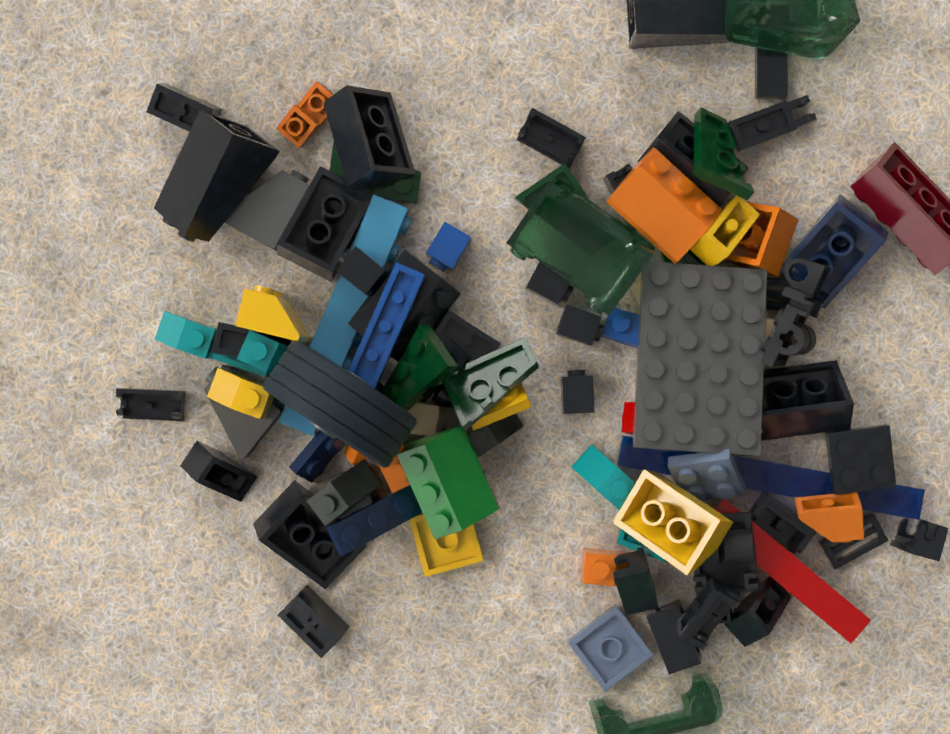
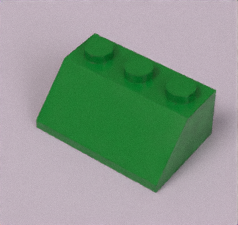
[397,424,500,539]

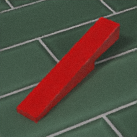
[715,499,871,644]

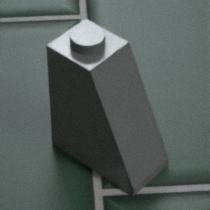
[224,170,309,251]
[204,365,284,459]

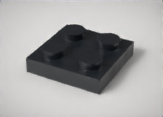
[825,424,897,494]

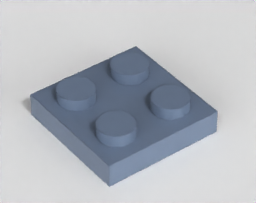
[668,449,745,501]
[567,604,653,692]

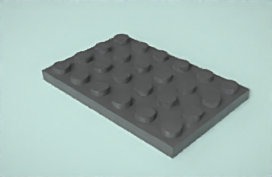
[633,261,767,457]

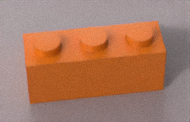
[606,147,722,264]

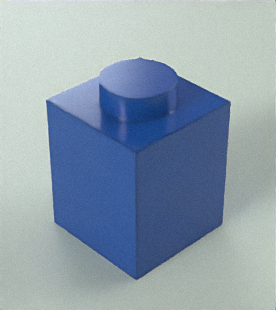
[426,222,471,272]

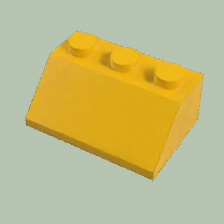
[235,285,312,343]
[613,469,733,576]

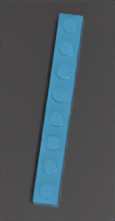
[279,194,412,436]

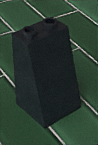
[626,0,748,49]
[154,109,280,242]

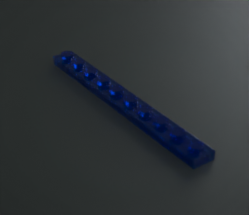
[617,435,925,520]

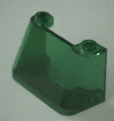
[724,0,860,59]
[506,177,655,316]
[588,672,722,734]

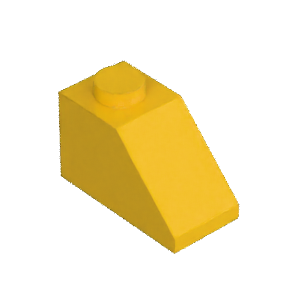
[690,195,760,266]
[207,368,274,419]

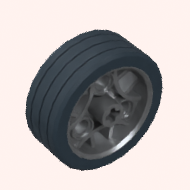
[263,340,417,468]

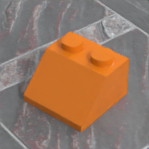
[722,198,799,277]

